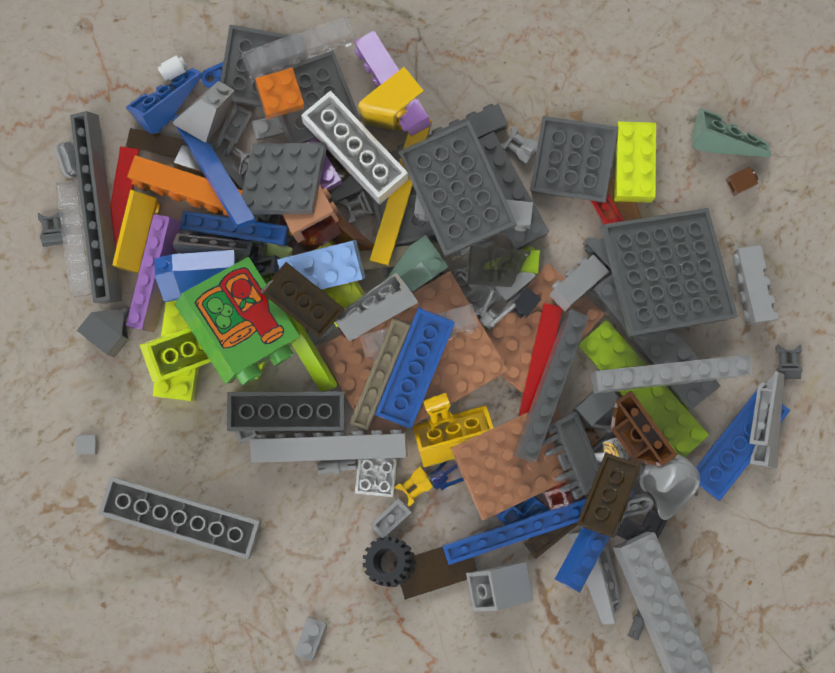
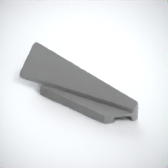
[749,372,784,469]
[569,531,622,624]

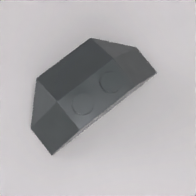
[173,232,253,263]

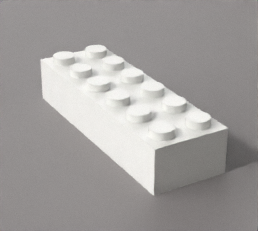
[301,91,408,205]

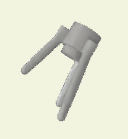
[479,289,520,329]

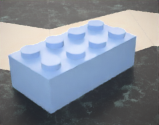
[277,240,366,289]

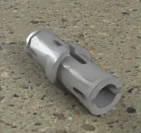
[317,459,357,475]

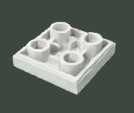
[355,458,397,497]

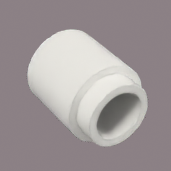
[158,55,187,81]

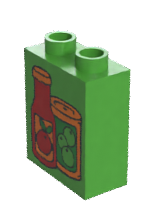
[175,257,299,386]

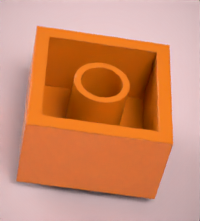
[255,68,304,120]

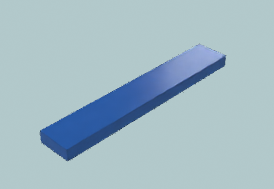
[180,210,289,246]

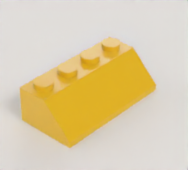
[112,190,161,274]
[412,405,494,467]

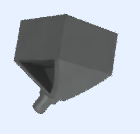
[76,306,130,358]
[573,391,620,429]

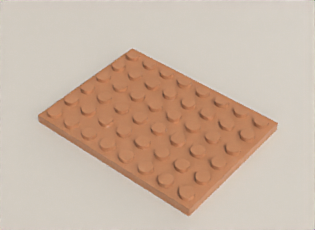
[318,271,508,434]

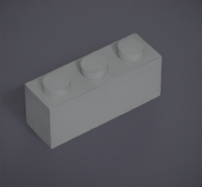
[549,254,609,312]

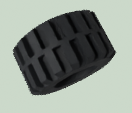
[362,536,416,587]

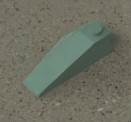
[691,108,771,157]
[385,235,448,292]

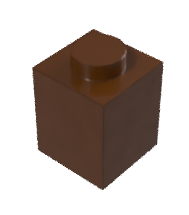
[726,166,758,196]

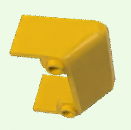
[358,67,424,131]

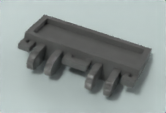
[543,411,600,499]

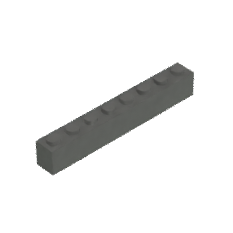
[513,309,589,463]

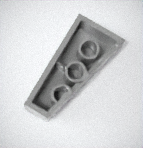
[733,245,779,326]
[335,273,418,341]

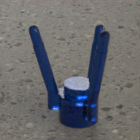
[428,461,464,491]

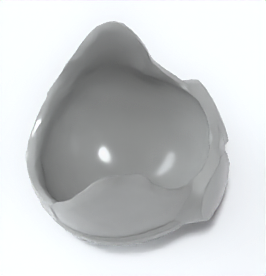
[639,454,700,520]

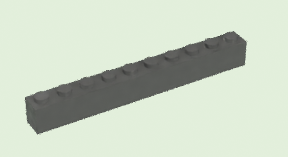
[330,104,508,205]
[70,111,122,304]

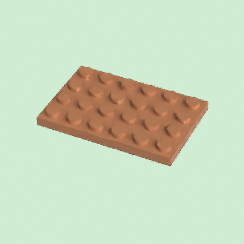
[486,263,605,394]
[450,406,570,520]

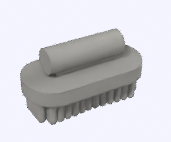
[55,141,78,178]

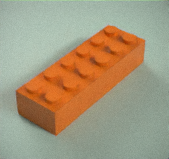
[127,155,243,217]

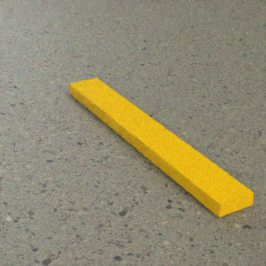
[370,119,432,266]

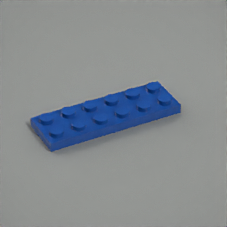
[375,307,455,429]
[695,388,791,501]

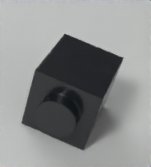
[512,287,541,319]

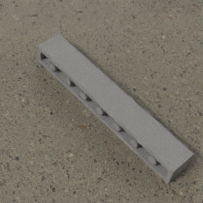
[591,354,752,394]
[250,430,408,463]

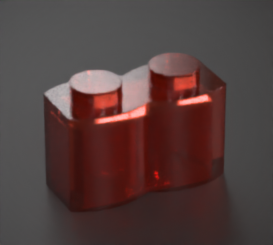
[301,219,341,246]

